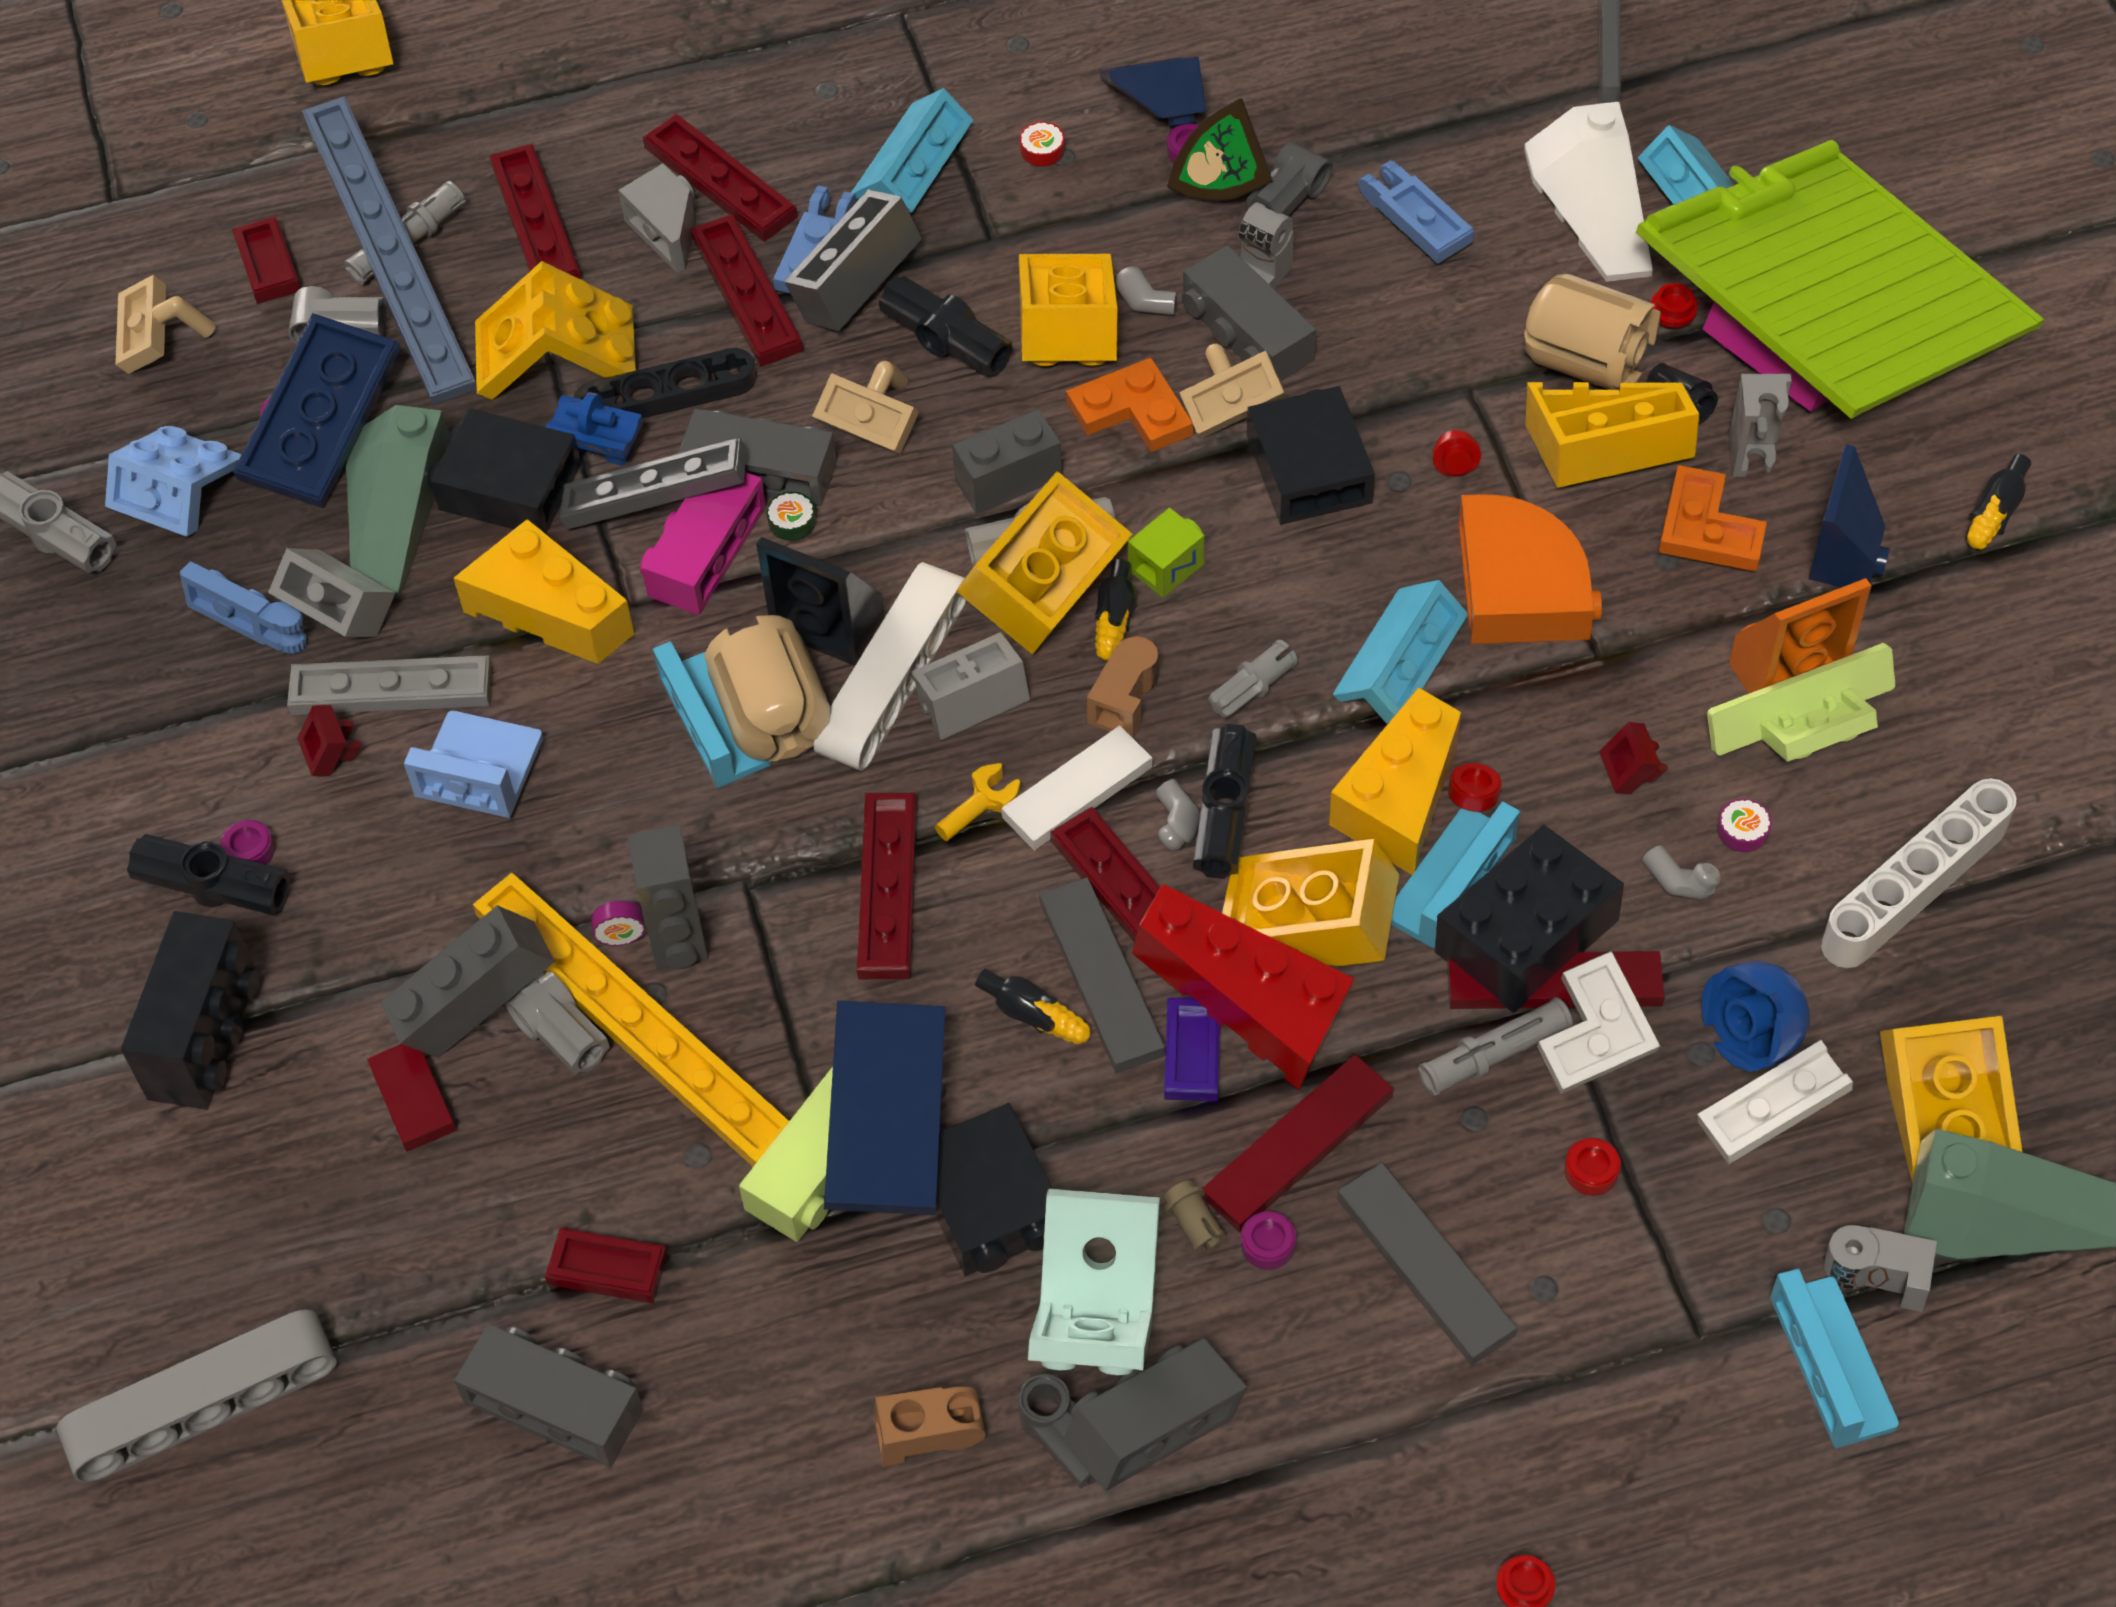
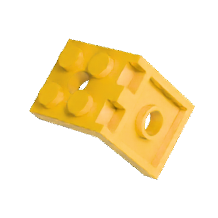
[475,261,636,400]

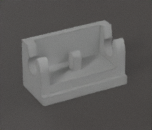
[1729,374,1791,477]
[911,632,1030,740]

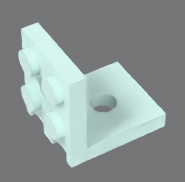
[1028,1189,1160,1375]

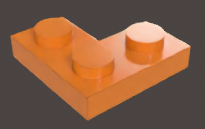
[1066,357,1193,452]
[1659,465,1767,572]

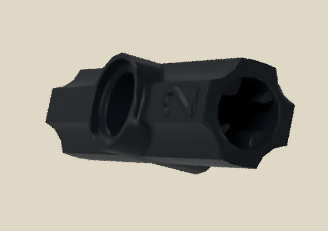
[879,275,1013,377]
[1193,723,1257,879]
[127,834,291,916]

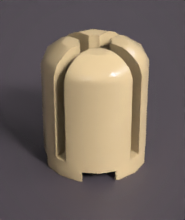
[1524,274,1661,390]
[704,615,830,762]

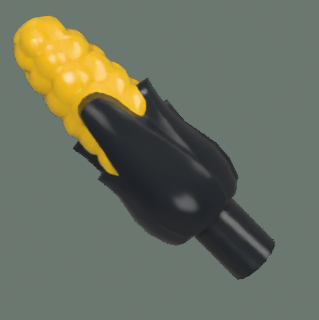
[1967,454,2032,550]
[1095,559,1137,661]
[975,968,1091,1045]

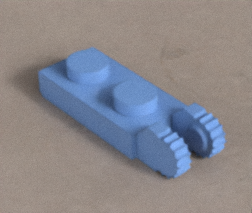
[1358,160,1474,264]
[773,186,857,293]
[180,561,307,655]

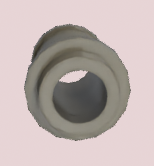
[1164,1180,1226,1254]

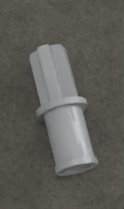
[1208,640,1298,718]

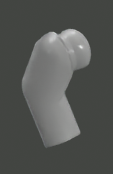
[1116,266,1177,315]
[1156,779,1200,851]
[1642,845,1721,900]

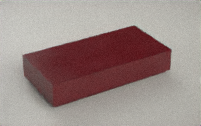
[232,216,301,304]
[366,1044,456,1152]
[545,1228,668,1304]

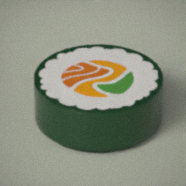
[766,491,816,540]

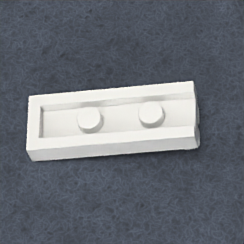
[1698,1040,1853,1164]

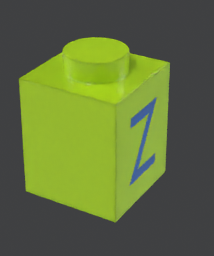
[1128,507,1205,598]

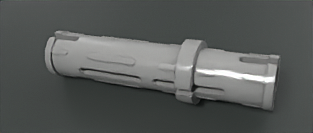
[343,181,466,285]
[1418,997,1573,1096]

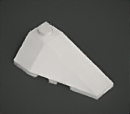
[1524,102,1653,282]

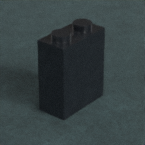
[1247,386,1375,525]
[429,408,581,534]
[935,1103,1053,1277]

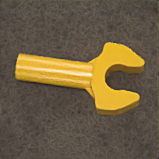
[935,763,1021,841]

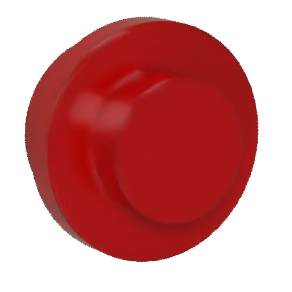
[1651,283,1698,328]
[1432,430,1481,476]
[1496,1555,1555,1607]

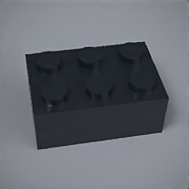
[1435,825,1624,1013]
[121,911,260,1110]

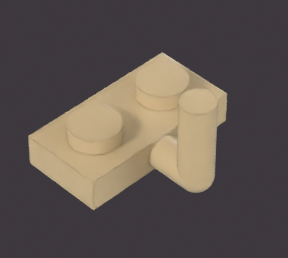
[115,275,216,374]
[1179,344,1288,438]
[812,361,919,455]

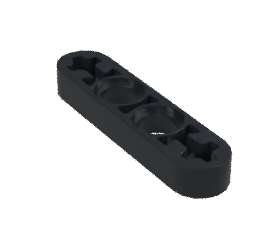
[574,348,756,419]

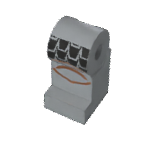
[1238,202,1294,289]
[1824,1225,1937,1312]

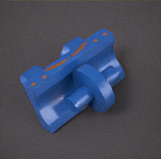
[545,392,643,466]

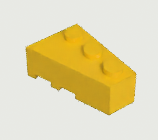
[1525,382,1699,488]
[453,519,634,664]
[1329,687,1461,875]

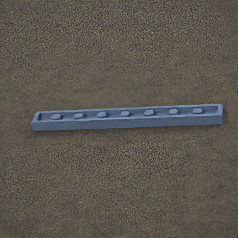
[302,96,476,405]

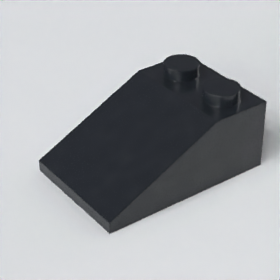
[756,537,885,666]

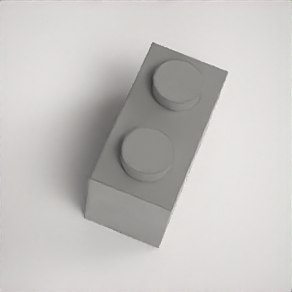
[268,548,395,637]

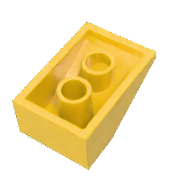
[281,0,393,85]
[1019,254,1118,366]
[956,471,1133,655]
[1222,839,1399,967]
[1880,1016,2022,1185]

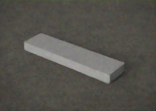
[287,655,492,715]

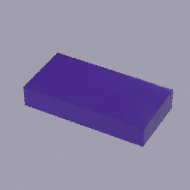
[1164,997,1220,1101]

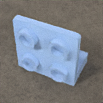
[105,426,241,537]
[404,710,543,818]

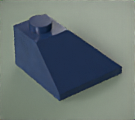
[1099,56,1206,126]
[1809,444,1890,588]

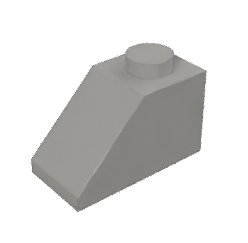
[618,163,695,273]

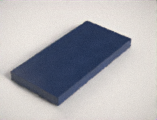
[233,313,401,509]
[824,1000,945,1215]

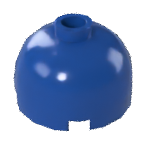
[1702,960,1810,1072]

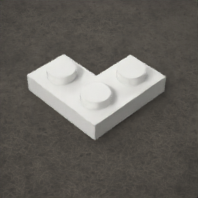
[1537,951,1660,1094]

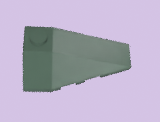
[346,405,449,599]
[1904,1129,2116,1261]

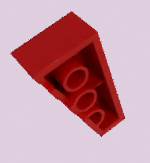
[1132,884,1354,1090]

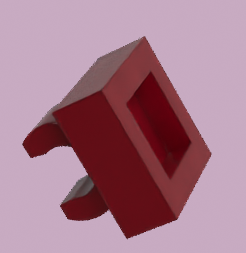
[297,705,362,777]
[1599,722,1668,795]

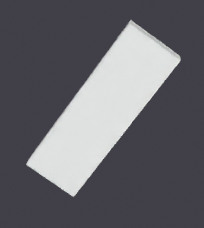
[1001,725,1152,851]

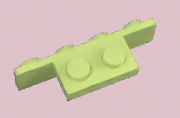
[1707,643,1895,762]

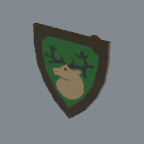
[1167,98,1273,201]

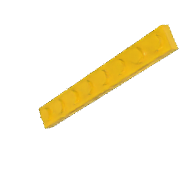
[473,872,789,1167]

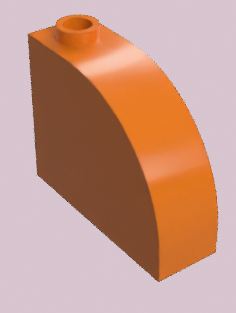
[1458,494,1602,644]

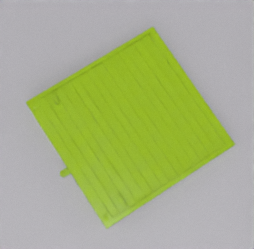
[1635,140,2045,419]

